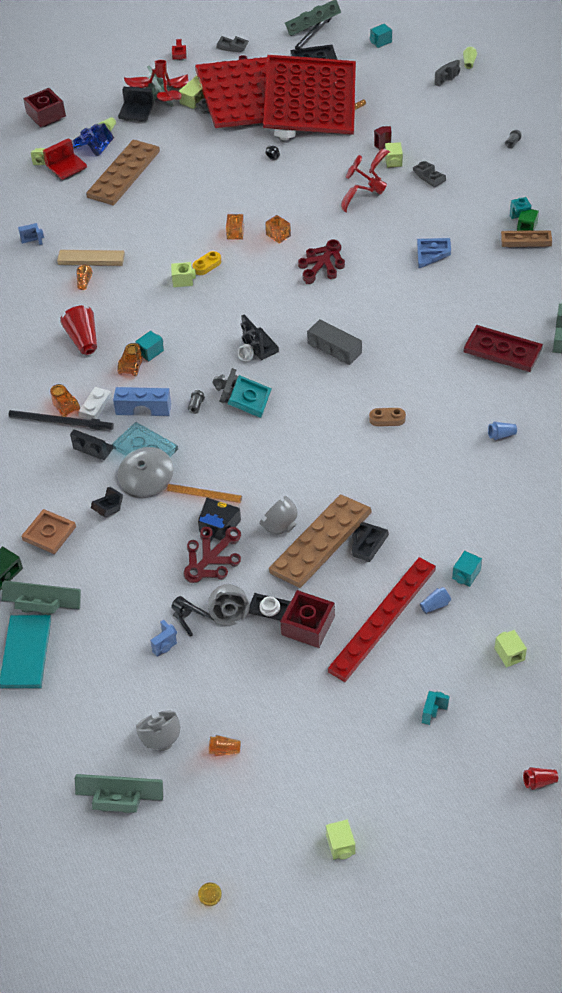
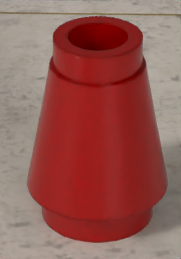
[523,767,559,790]

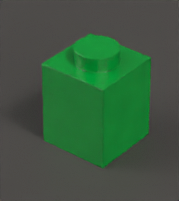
[517,209,539,231]

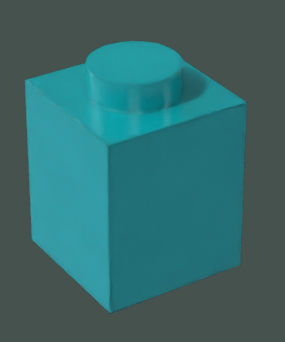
[369,23,392,48]
[135,330,164,362]
[452,550,482,587]

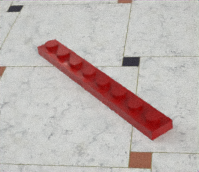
[328,557,436,682]

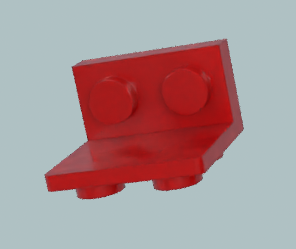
[43,138,87,180]

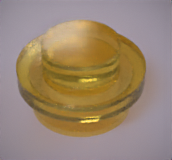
[198,882,222,906]

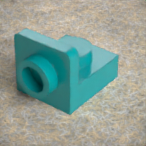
[509,197,532,219]
[421,691,450,725]

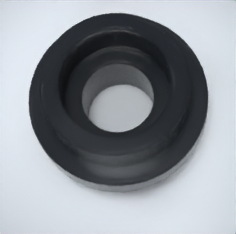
[265,145,280,160]

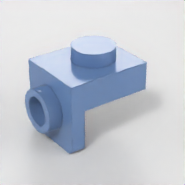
[18,223,44,245]
[150,620,177,657]

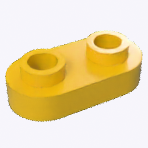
[192,251,222,275]

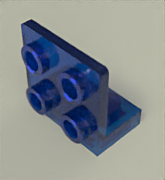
[72,123,114,156]

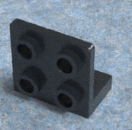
[118,86,154,122]
[240,314,279,360]

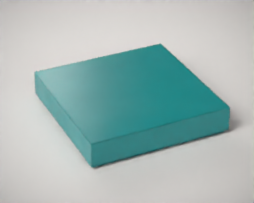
[228,375,272,418]

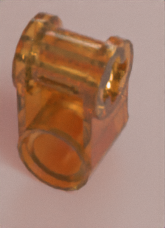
[117,343,143,377]
[50,384,80,417]

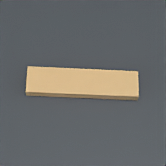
[57,250,125,266]

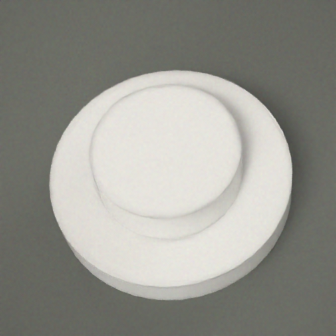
[238,344,254,362]
[260,596,280,616]

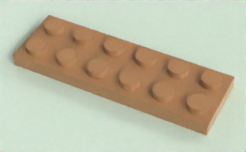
[86,139,160,206]
[268,494,372,588]

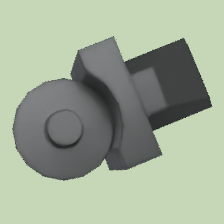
[212,368,238,403]

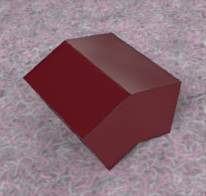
[374,126,392,150]

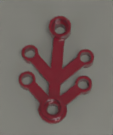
[298,239,345,284]
[183,527,241,583]

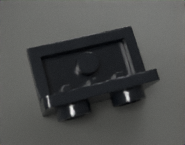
[70,429,113,461]

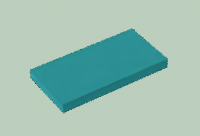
[0,615,52,689]

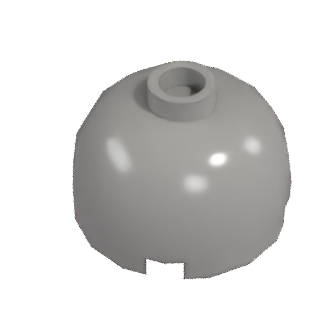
[259,496,298,534]
[208,584,250,626]
[136,710,181,751]

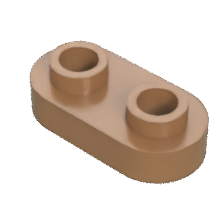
[369,408,406,427]

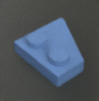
[417,238,451,268]

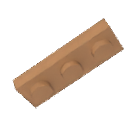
[501,230,552,247]

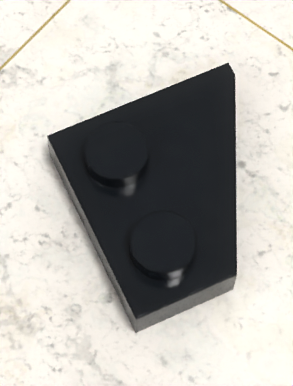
[352,522,389,562]

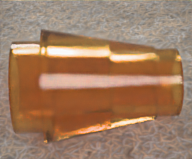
[76,264,93,290]
[209,735,241,757]

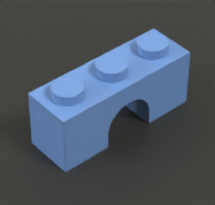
[113,387,171,416]

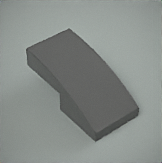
[216,36,249,52]

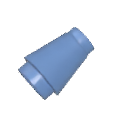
[488,421,517,440]
[420,587,451,614]

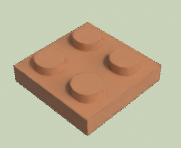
[21,509,76,555]

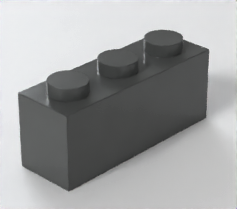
[307,319,362,365]

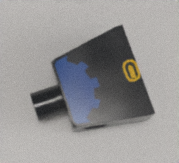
[198,498,241,543]

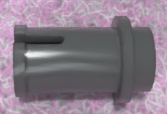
[505,130,522,148]
[188,390,205,414]

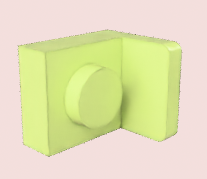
[31,148,46,165]

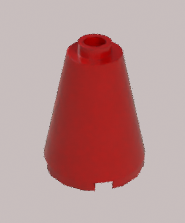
[60,305,97,355]

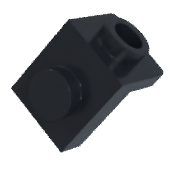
[91,486,123,517]

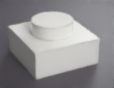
[274,129,296,140]

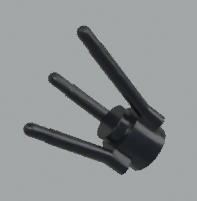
[171,596,214,636]

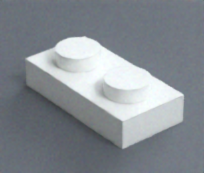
[79,387,112,419]

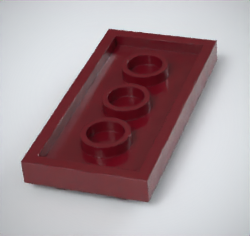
[463,325,543,372]

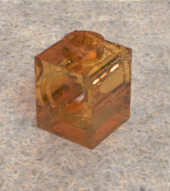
[226,214,245,240]
[265,215,291,244]

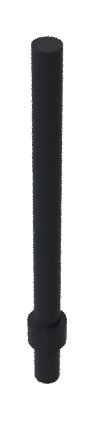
[295,17,332,51]
[8,410,114,430]

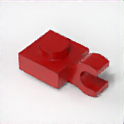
[172,39,187,60]

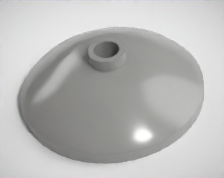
[118,447,173,498]

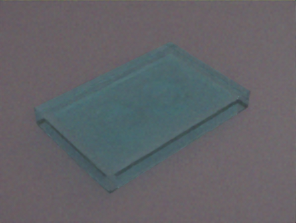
[112,422,178,466]

